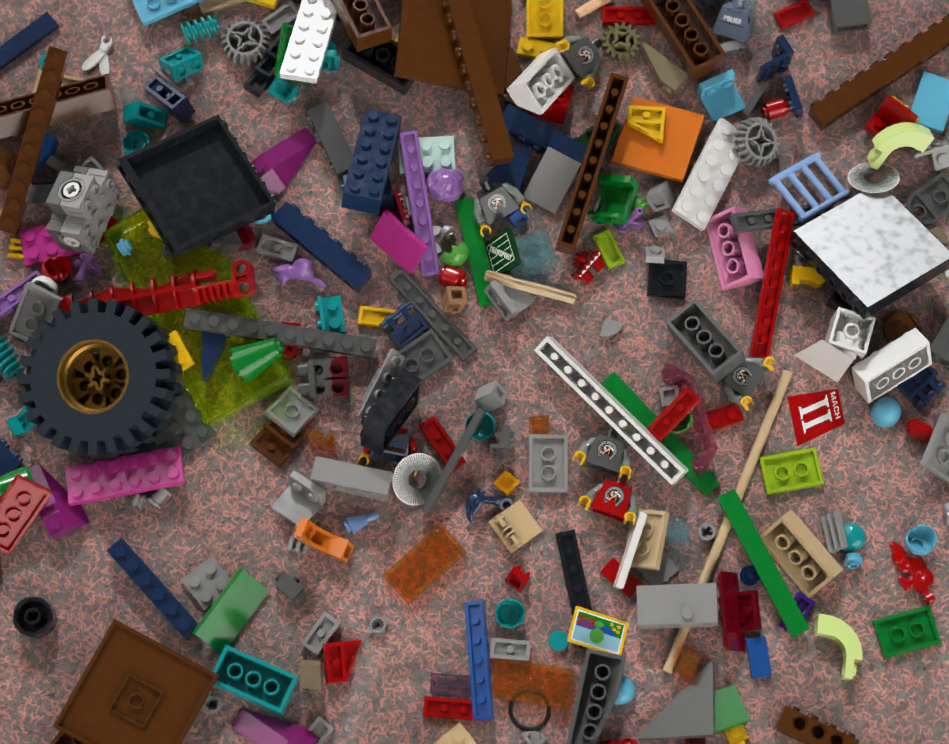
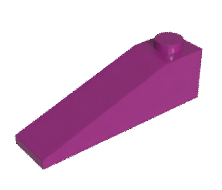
[250,127,316,197]
[29,464,90,541]
[232,709,319,744]

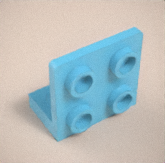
[697,69,746,123]

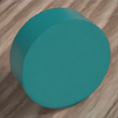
[548,631,568,651]

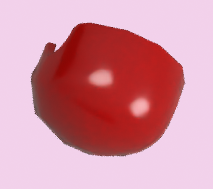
[41,255,73,284]

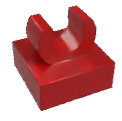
[505,565,530,593]

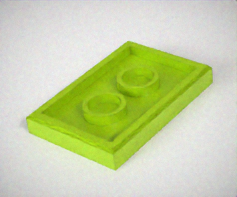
[758,447,824,496]

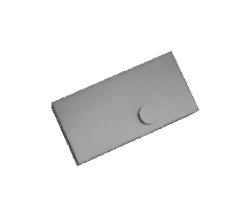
[310,456,393,502]
[636,583,719,630]

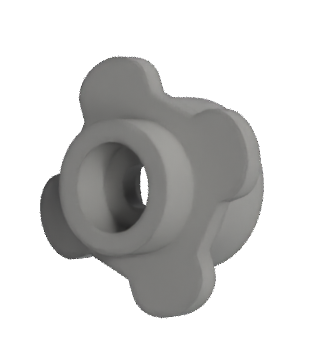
[367,614,389,636]

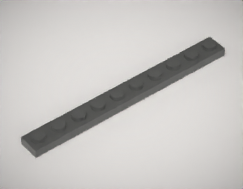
[183,308,377,360]

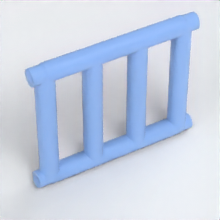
[768,152,851,223]

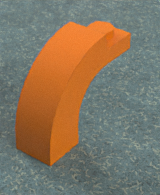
[294,517,355,563]

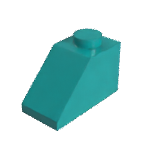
[122,100,167,129]

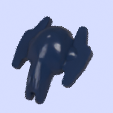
[466,488,513,522]

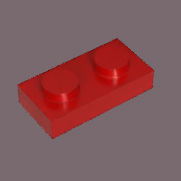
[701,403,744,433]

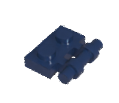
[782,74,804,118]
[379,301,429,350]
[897,366,946,410]

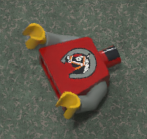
[578,473,638,526]

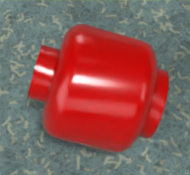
[438,265,467,288]

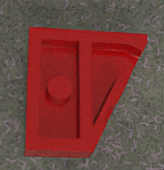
[323,640,362,684]

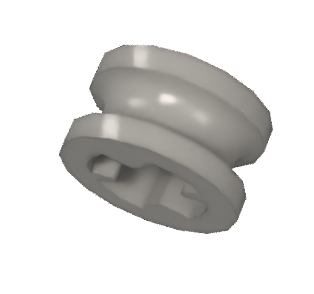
[132,492,148,510]
[697,523,716,542]

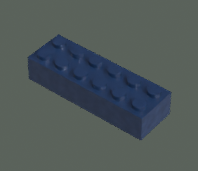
[342,108,402,215]

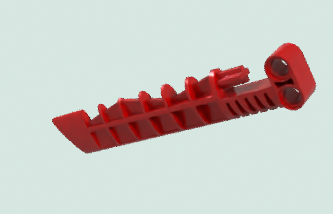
[60,259,257,316]

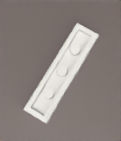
[613,512,647,589]

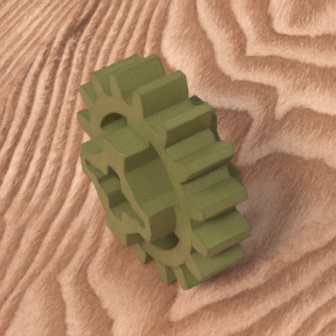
[601,22,641,62]

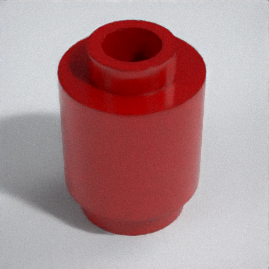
[761,98,790,121]
[905,418,934,443]

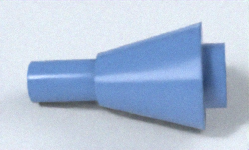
[342,511,379,535]

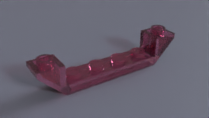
[662,363,718,477]

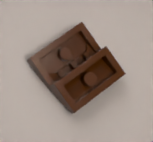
[250,419,305,468]

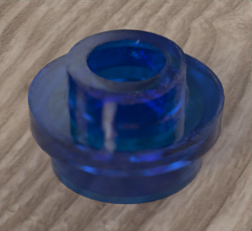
[740,566,759,586]

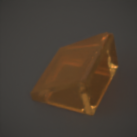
[529,415,549,434]

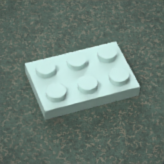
[398,136,456,176]

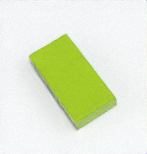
[592,229,625,270]

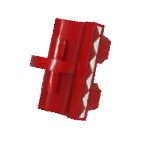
[571,250,606,284]

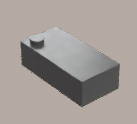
[665,299,746,384]

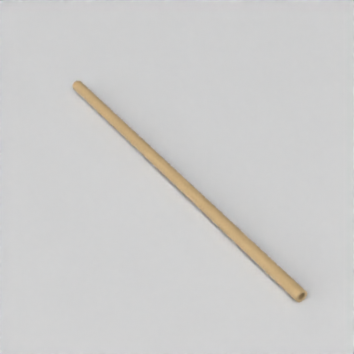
[662,370,793,674]

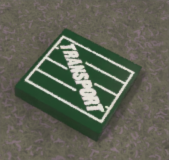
[484,228,522,274]

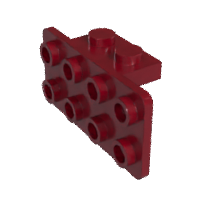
[716,571,762,652]

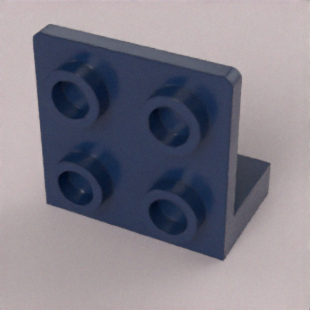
[756,34,794,83]

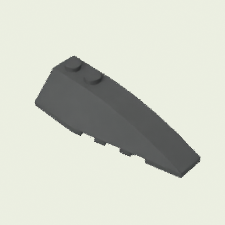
[567,648,626,744]

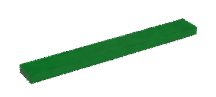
[601,372,720,497]
[717,489,810,638]

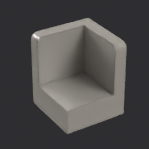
[646,181,675,213]
[474,380,507,412]

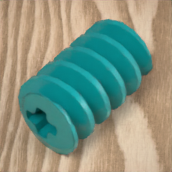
[180,13,221,45]
[0,336,27,379]

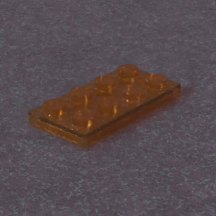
[382,523,467,605]
[492,658,574,710]

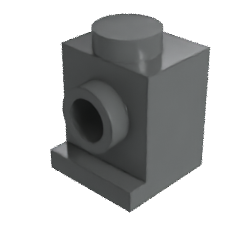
[275,571,307,602]

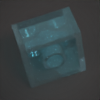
[515,228,558,280]

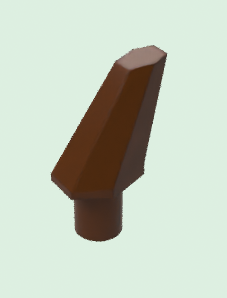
[180,12,207,25]

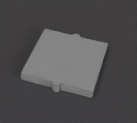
[637,550,679,585]

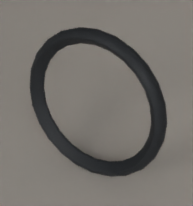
[509,689,551,731]

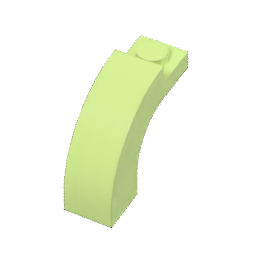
[867,122,934,170]
[814,614,863,681]

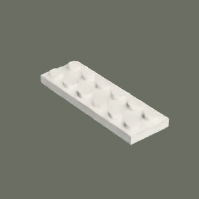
[280,0,338,84]
[671,118,740,231]

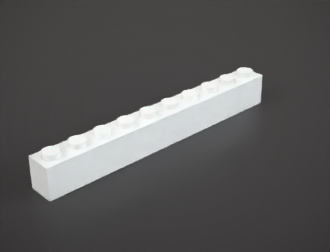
[534,336,689,485]

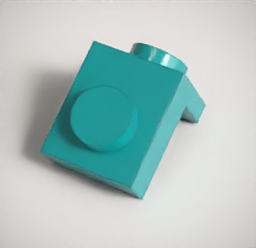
[267,77,299,105]
[6,406,37,436]

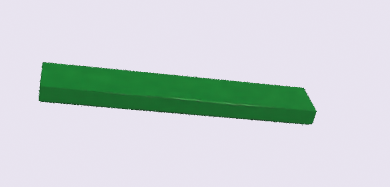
[455,197,494,308]

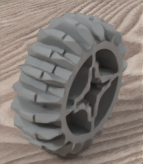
[221,17,271,66]
[732,117,780,168]

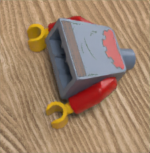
[358,426,418,476]

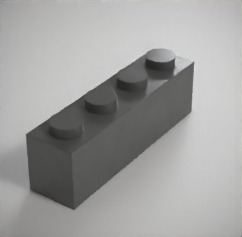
[306,102,353,180]

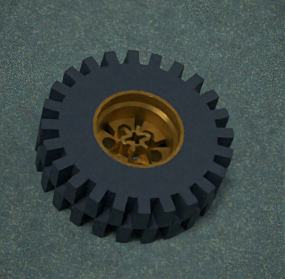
[17,298,183,459]

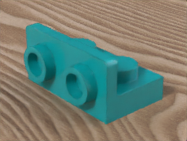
[159,46,204,82]
[314,295,346,334]

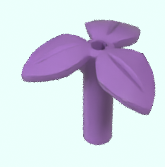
[617,207,646,233]
[72,252,102,285]

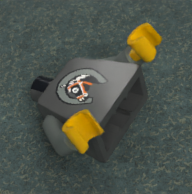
[556,35,603,91]
[722,356,777,411]
[572,427,632,479]

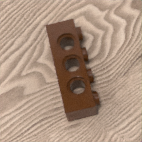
[773,705,860,744]

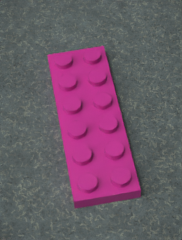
[65,445,186,506]

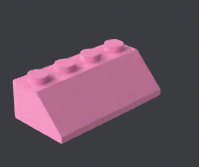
[706,206,764,290]

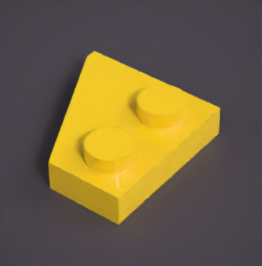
[627,105,666,143]

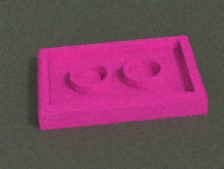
[369,210,428,274]

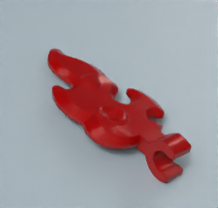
[889,542,936,605]

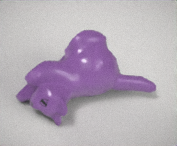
[273,258,326,288]

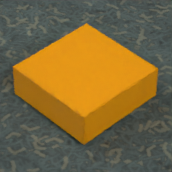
[493,469,520,497]

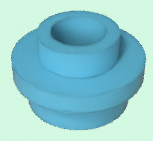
[116,238,133,257]
[843,553,863,569]

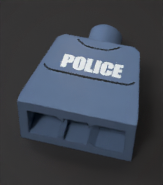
[712,0,753,42]

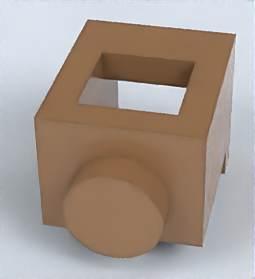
[441,286,467,314]

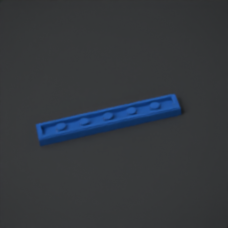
[464,600,494,722]

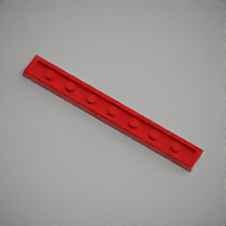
[748,208,796,359]

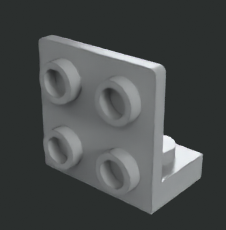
[484,272,535,321]
[272,470,326,525]

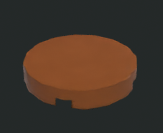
[883,312,922,343]

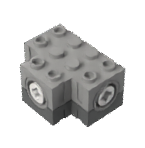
[46,165,122,255]

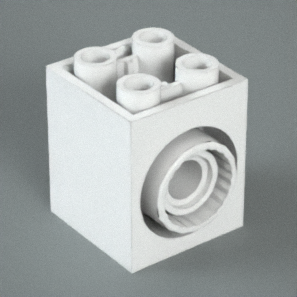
[824,307,876,365]

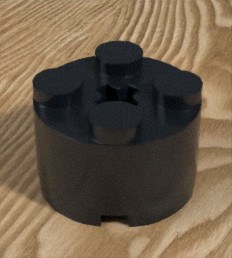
[13,597,58,639]

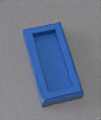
[745,636,772,679]

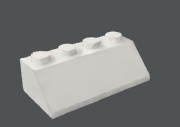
[506,47,575,115]

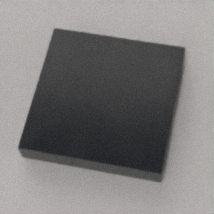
[647,260,687,299]

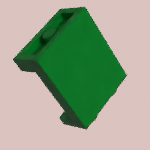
[587,173,639,226]

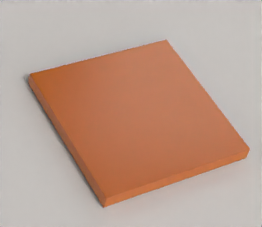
[611,96,705,183]

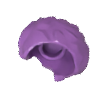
[426,168,464,203]

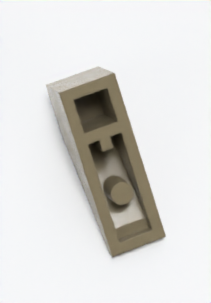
[641,42,688,97]
[300,660,324,694]

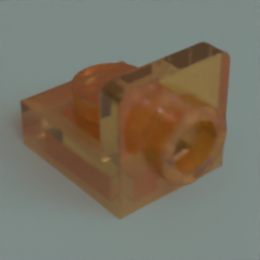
[304,428,336,451]

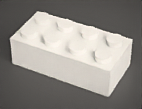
[851,327,932,404]

